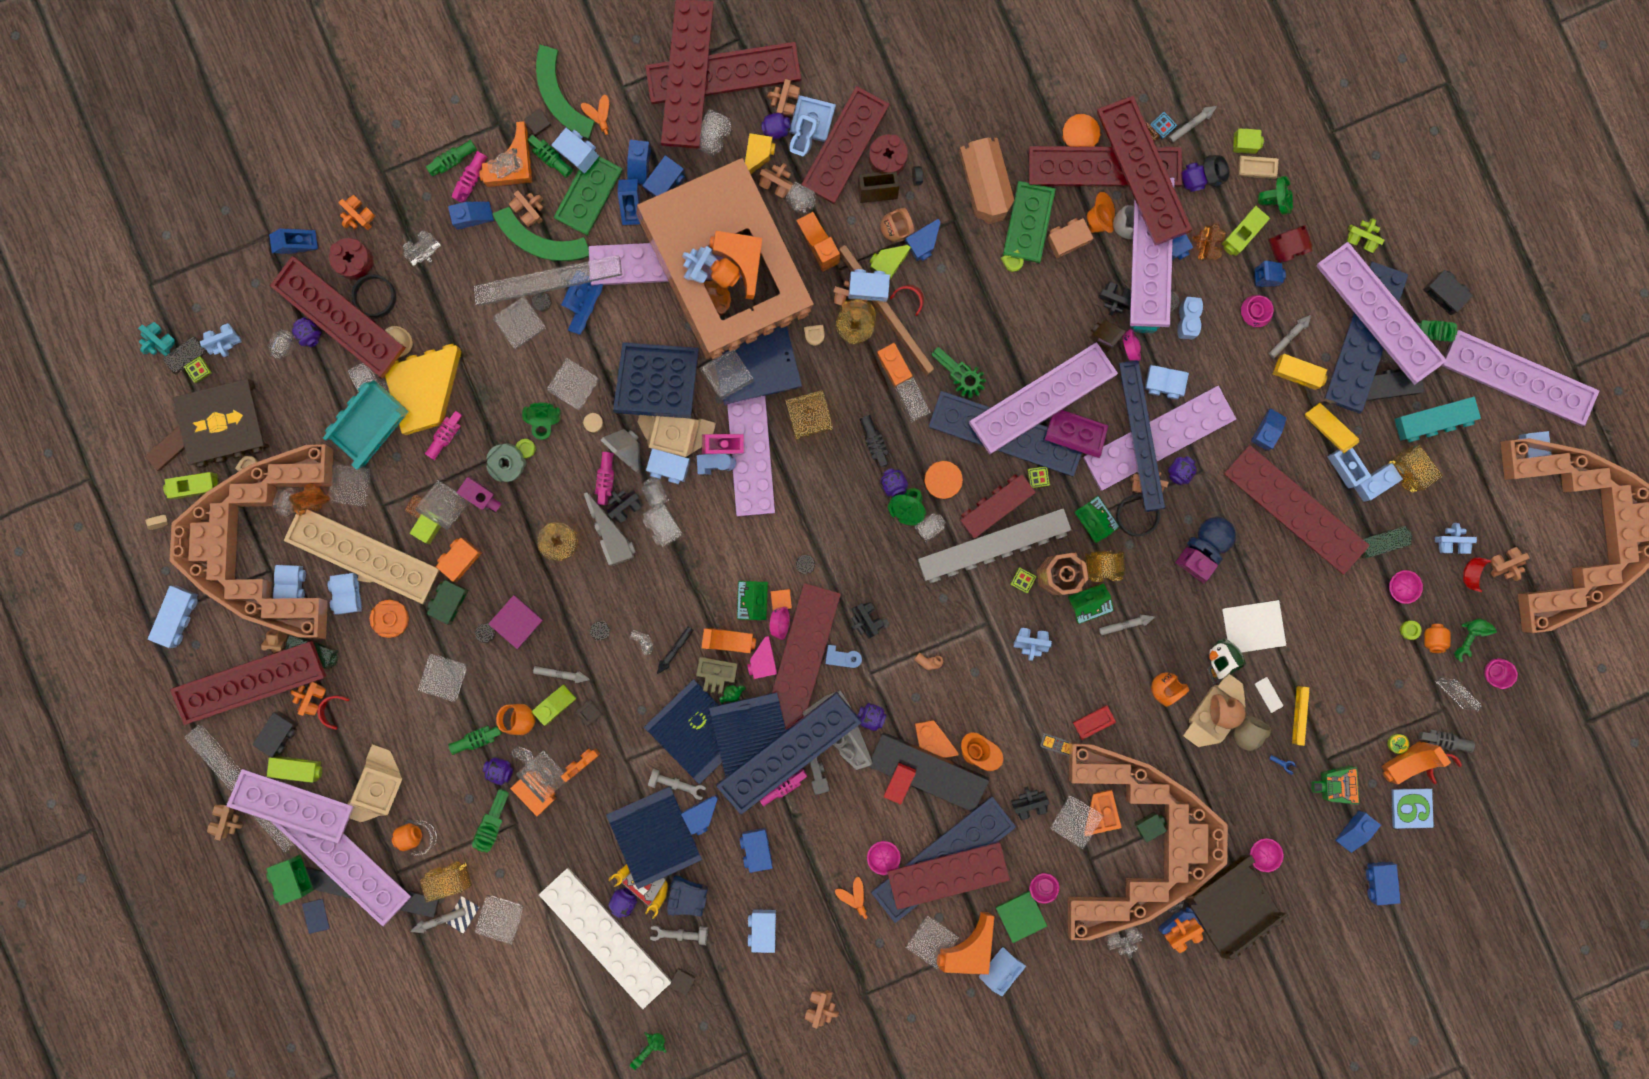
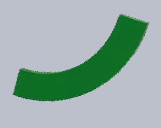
[536,44,595,140]
[492,206,589,261]

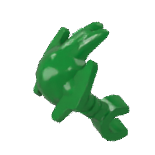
[1454,619,1497,662]
[719,685,746,707]
[629,1032,667,1071]

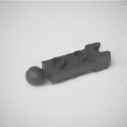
[810,757,829,795]

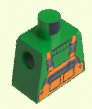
[1311,766,1359,804]

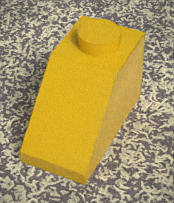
[745,134,776,174]

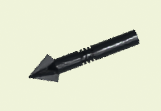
[657,626,694,674]

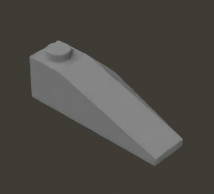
[601,429,641,473]
[584,492,636,566]
[802,691,873,770]

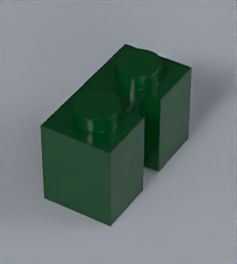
[427,580,469,625]

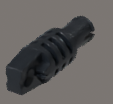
[860,415,889,467]

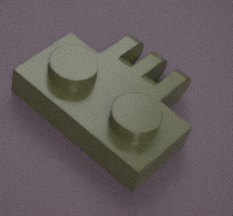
[696,657,738,694]

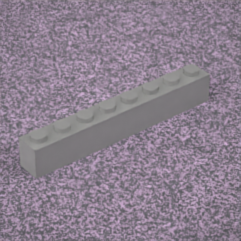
[917,508,1071,583]

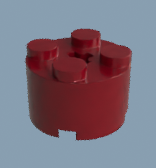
[869,134,908,175]
[1268,225,1313,263]
[329,238,374,280]

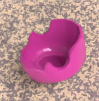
[1484,658,1518,689]
[1029,873,1060,904]

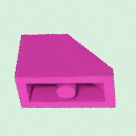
[702,434,744,454]
[747,636,777,679]

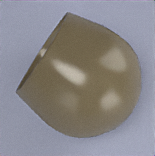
[1234,716,1271,751]

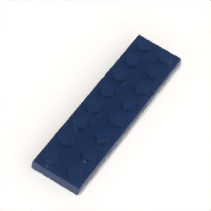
[1323,261,1408,414]
[928,391,1082,477]
[716,692,861,814]
[871,796,1016,923]

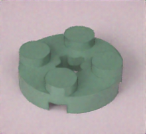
[486,443,526,482]

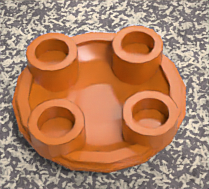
[1062,114,1100,147]
[703,280,731,317]

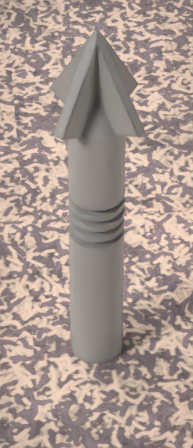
[1169,106,1217,143]
[1269,315,1311,358]
[1099,615,1155,635]
[533,666,590,683]
[410,908,466,933]

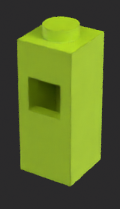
[1222,206,1270,256]
[163,472,219,499]
[267,756,323,783]

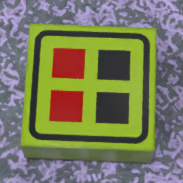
[184,357,212,383]
[1027,467,1050,488]
[1010,568,1036,593]

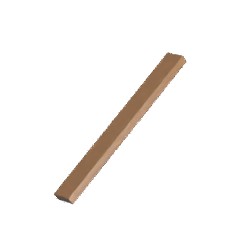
[839,245,934,376]

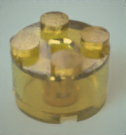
[836,299,876,344]
[537,522,579,561]
[1085,551,1125,582]

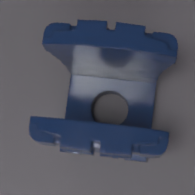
[667,875,708,917]

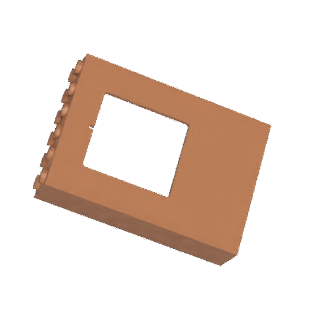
[636,158,814,360]

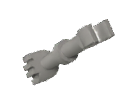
[648,769,706,800]
[650,925,708,945]

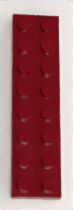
[661,0,714,149]
[645,42,801,104]
[1097,96,1192,246]
[1028,146,1182,187]
[270,256,406,378]
[1223,445,1370,575]
[772,583,841,730]
[170,641,326,725]

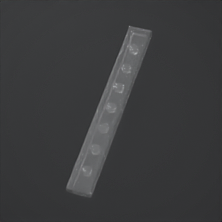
[473,255,623,306]
[184,724,295,853]

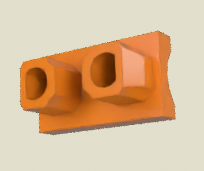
[338,195,375,230]
[290,680,326,716]
[1164,918,1204,953]

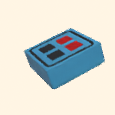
[1149,112,1177,139]

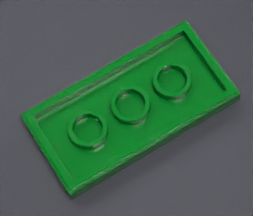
[553,156,623,236]
[1003,181,1056,263]

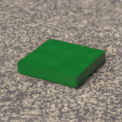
[995,890,1047,943]

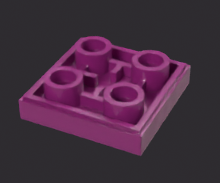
[489,595,543,649]

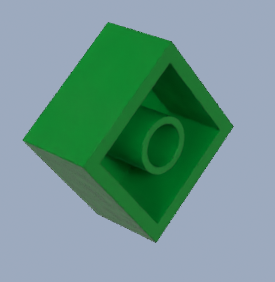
[266,854,314,905]

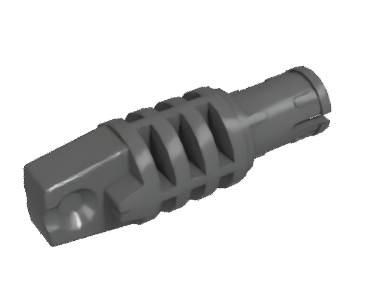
[1418,730,1475,753]

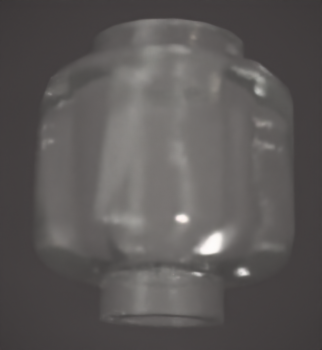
[267,329,296,359]
[272,487,301,517]

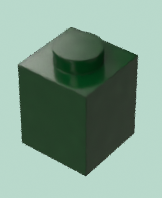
[1134,812,1167,843]

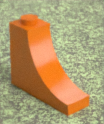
[479,121,532,187]
[796,212,840,272]
[709,231,762,300]
[701,628,756,653]
[1381,741,1451,784]
[937,912,994,975]

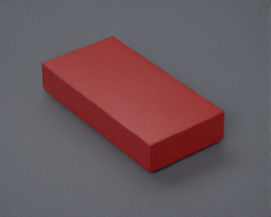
[1072,705,1116,740]
[883,763,916,805]

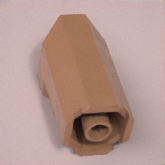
[959,137,1014,224]
[1036,553,1088,595]

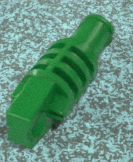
[527,135,573,178]
[426,139,477,176]
[449,726,502,755]

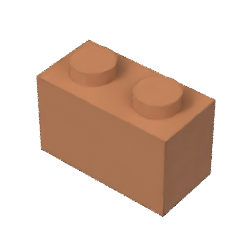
[1047,218,1094,259]

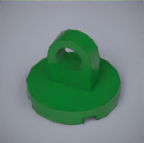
[1258,176,1293,215]
[522,402,561,440]
[888,488,926,525]

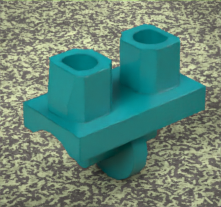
[138,322,175,358]

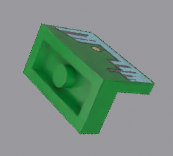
[1074,496,1119,543]
[737,581,768,620]
[1068,583,1114,624]

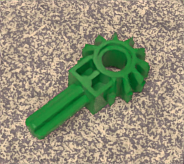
[1415,320,1458,342]
[931,347,986,398]
[472,789,509,853]

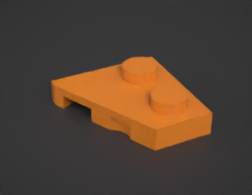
[915,720,959,758]
[560,748,600,782]
[1084,789,1122,836]

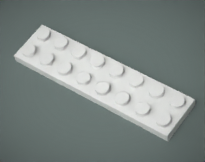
[539,867,671,1009]

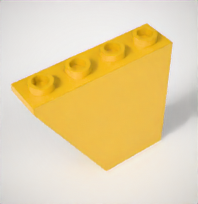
[385,344,461,435]

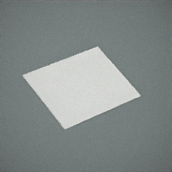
[1223,600,1286,652]

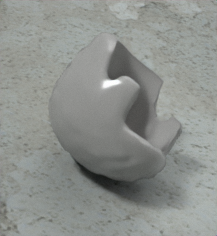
[1113,205,1134,239]

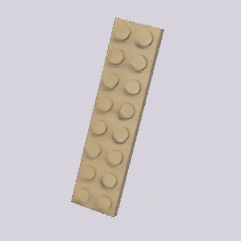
[284,506,440,604]

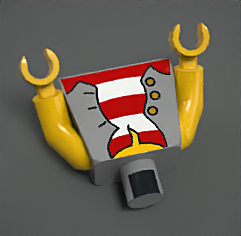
[609,864,668,919]

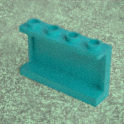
[323,380,409,470]

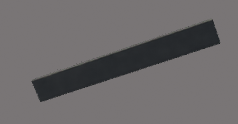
[305,866,439,918]

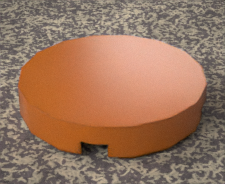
[924,461,963,499]
[369,600,409,638]

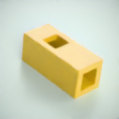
[1273,354,1328,390]

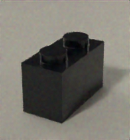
[1423,270,1473,316]
[253,711,299,758]

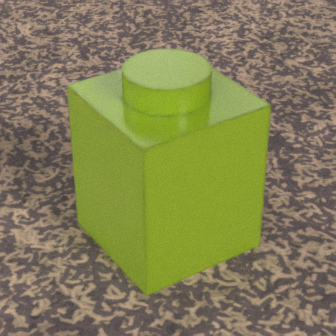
[1233,128,1264,154]
[410,513,442,544]

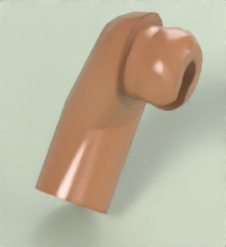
[914,652,943,670]

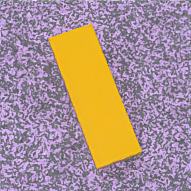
[1305,403,1359,453]
[1292,686,1309,746]

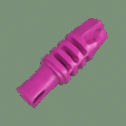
[452,151,488,203]
[425,411,463,460]
[595,452,614,505]
[760,768,807,806]

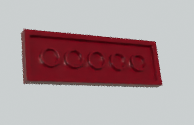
[801,86,890,205]
[887,842,1010,910]

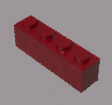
[959,474,1036,539]

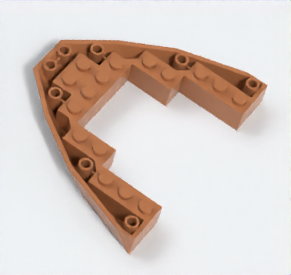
[1500,438,1649,633]
[170,444,334,639]
[1068,742,1228,940]

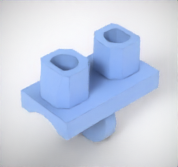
[682,246,717,283]
[200,323,242,357]
[1435,523,1477,554]
[1014,628,1052,661]

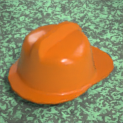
[1087,192,1115,233]
[961,733,1003,771]

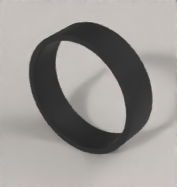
[351,274,396,318]
[1116,494,1160,536]

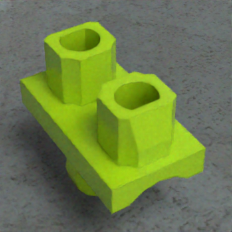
[1346,218,1385,253]

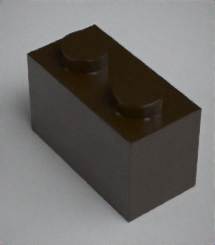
[857,171,899,203]

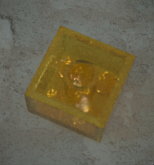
[785,390,833,440]
[1388,445,1443,492]
[420,861,472,903]

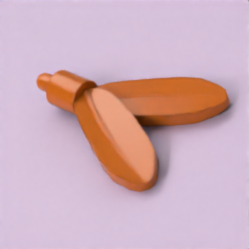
[581,95,609,135]
[835,877,868,919]

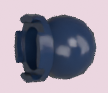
[1187,516,1236,565]

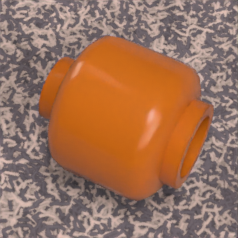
[710,258,740,287]
[1424,624,1451,653]
[392,823,422,851]

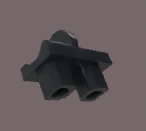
[1098,282,1131,316]
[606,489,642,523]
[850,602,884,639]
[1011,786,1049,820]

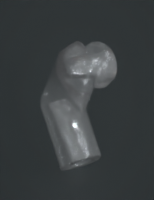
[630,630,653,655]
[511,746,536,771]

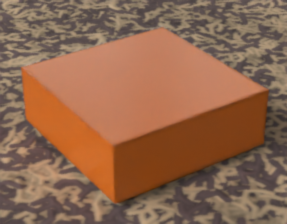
[771,589,792,610]

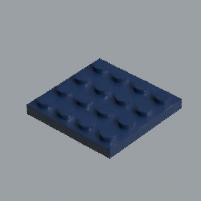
[613,342,699,419]

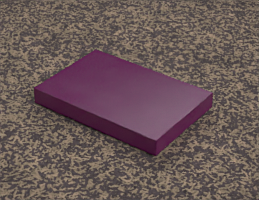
[1045,410,1108,458]

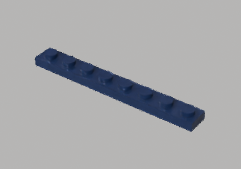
[1119,361,1165,512]

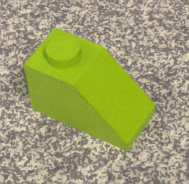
[869,245,911,281]
[532,685,577,726]

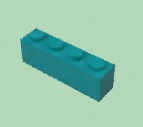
[1394,397,1481,443]

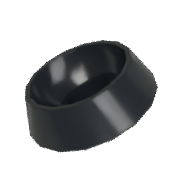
[1204,155,1230,188]

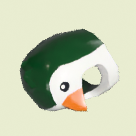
[1209,639,1246,679]

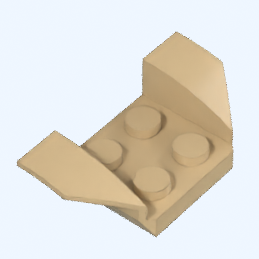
[638,415,716,457]
[1183,674,1245,747]
[348,744,402,822]

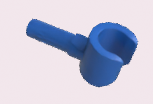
[1269,755,1297,775]

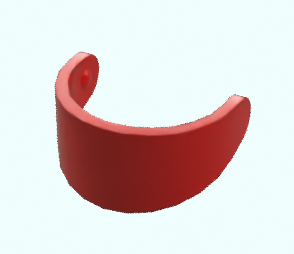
[890,285,924,316]
[1463,557,1492,592]
[317,695,350,730]
[1426,753,1462,784]

